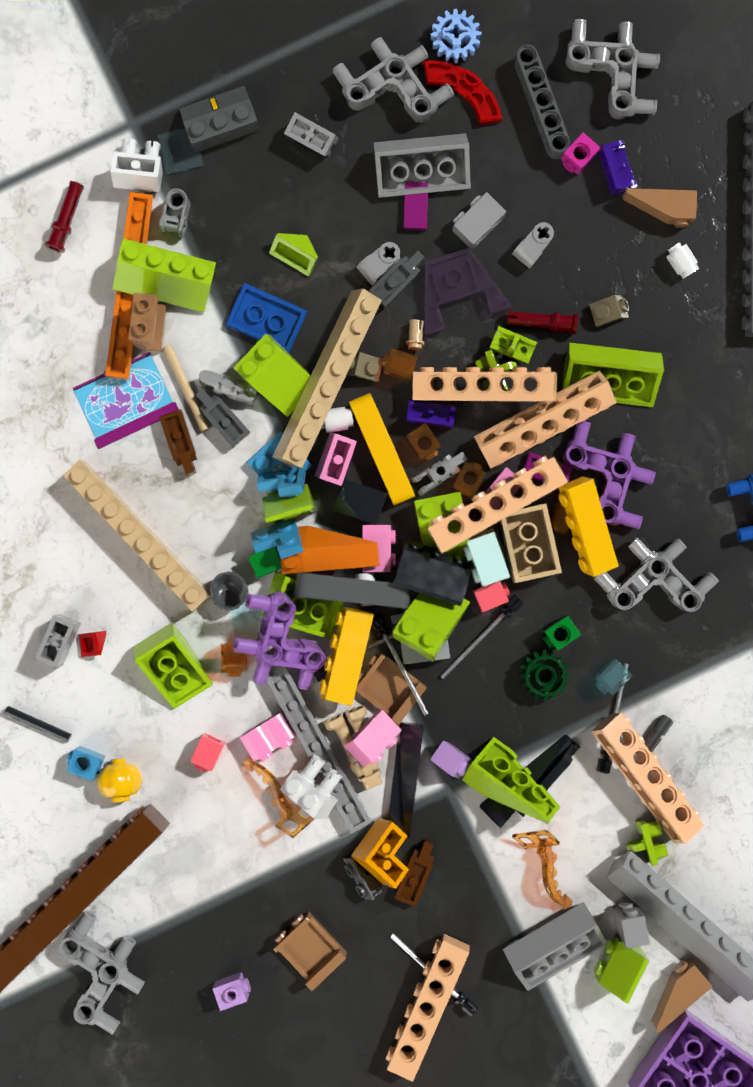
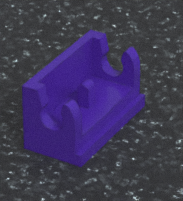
[598,140,637,196]
[406,399,456,429]

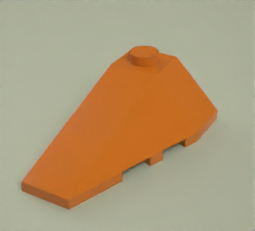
[281,526,380,574]

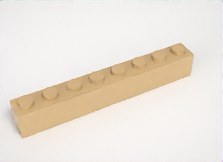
[272,288,382,468]
[63,459,211,612]

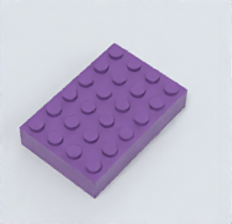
[628,1009,753,1087]

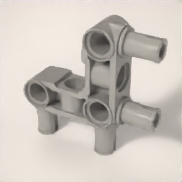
[565,19,660,120]
[332,37,454,123]
[593,537,719,612]
[59,911,145,1035]

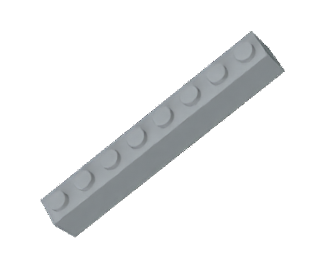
[606,850,753,1002]

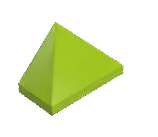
[269,233,318,277]

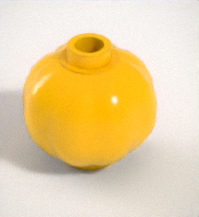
[97,758,142,802]

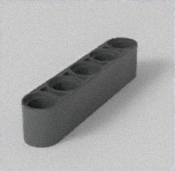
[514,44,570,160]
[294,573,411,609]

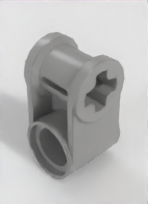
[159,189,190,237]
[512,222,554,269]
[356,242,400,285]

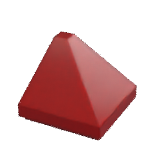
[79,631,107,657]

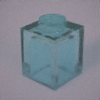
[593,658,633,695]

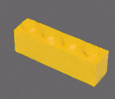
[558,477,619,577]
[319,607,374,706]

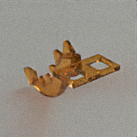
[242,759,315,838]
[512,830,573,910]

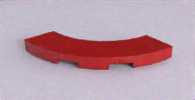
[423,60,502,125]

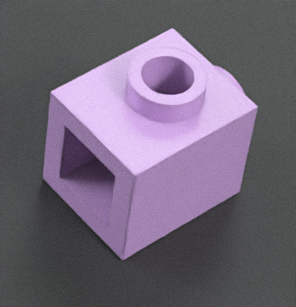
[430,740,472,778]
[212,972,251,1011]

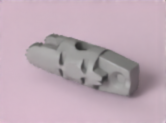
[199,370,258,404]
[409,452,467,497]

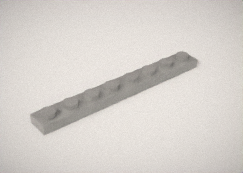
[267,665,372,834]

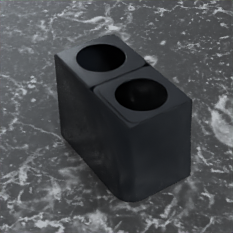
[334,479,388,525]

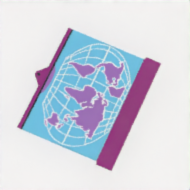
[73,352,179,449]

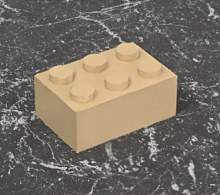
[499,504,562,583]

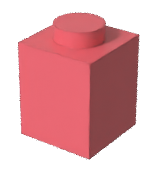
[472,581,510,612]
[190,733,226,772]

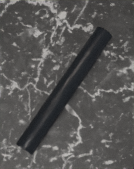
[4,706,72,742]

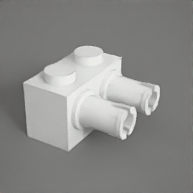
[110,138,163,193]
[280,754,343,819]

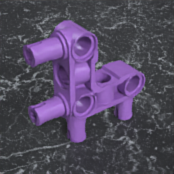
[563,421,656,529]
[233,592,326,690]

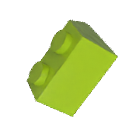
[594,934,650,1004]

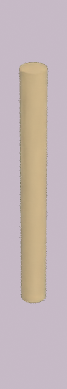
[163,344,210,432]

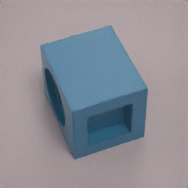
[66,746,106,781]

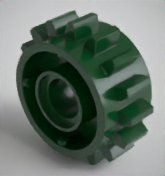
[518,649,571,701]

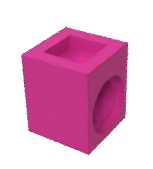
[561,132,600,175]

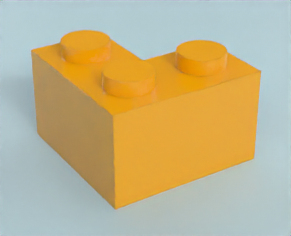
[351,818,409,889]

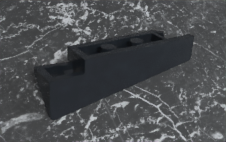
[389,722,424,838]
[480,735,580,829]

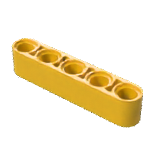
[349,393,415,506]

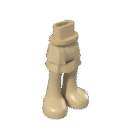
[324,705,383,790]

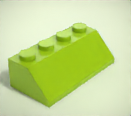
[112,238,216,313]
[562,343,664,407]

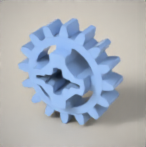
[431,9,481,63]

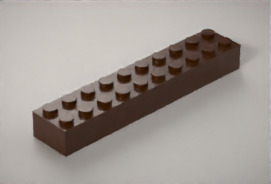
[0,804,170,993]

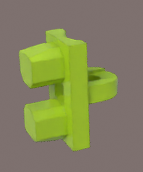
[489,326,537,365]
[475,350,517,391]
[626,819,669,866]

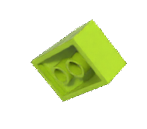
[234,334,311,417]
[262,484,316,525]
[414,492,472,561]
[260,571,344,640]
[393,593,470,662]
[133,622,213,709]

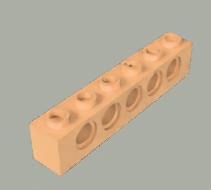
[413,367,557,402]
[474,370,617,469]
[427,456,568,553]
[591,713,704,844]
[385,934,470,1082]

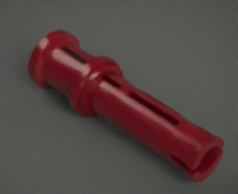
[44,181,84,253]
[506,310,578,335]

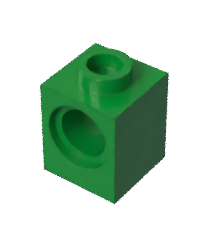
[248,547,281,578]
[542,615,581,651]

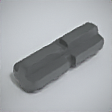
[644,715,674,752]

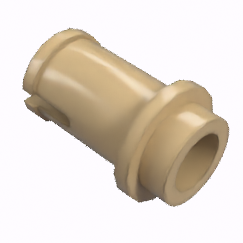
[406,319,424,350]

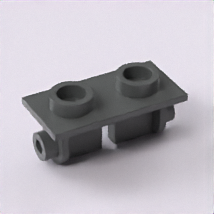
[343,857,383,900]

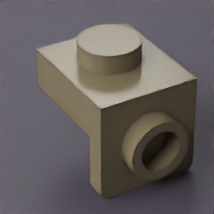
[589,295,629,327]
[346,352,383,382]

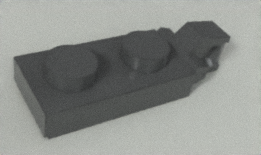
[368,251,425,309]
[196,389,251,448]

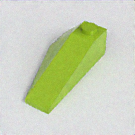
[462,737,560,824]

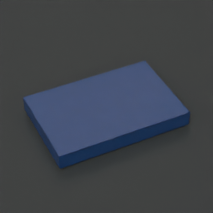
[225,283,308,354]

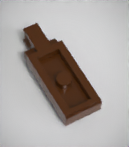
[159,409,198,476]
[394,839,434,907]

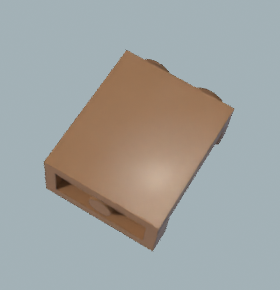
[129,292,167,352]
[356,652,427,725]
[273,911,347,991]

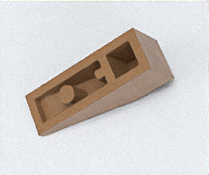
[622,188,697,228]
[651,958,713,1032]

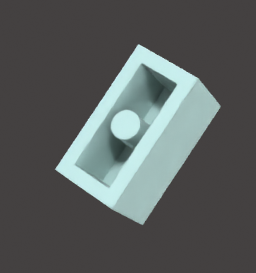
[463,532,510,586]

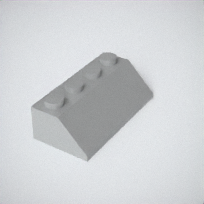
[374,133,471,197]
[503,902,607,991]

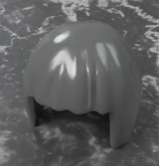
[209,571,249,611]

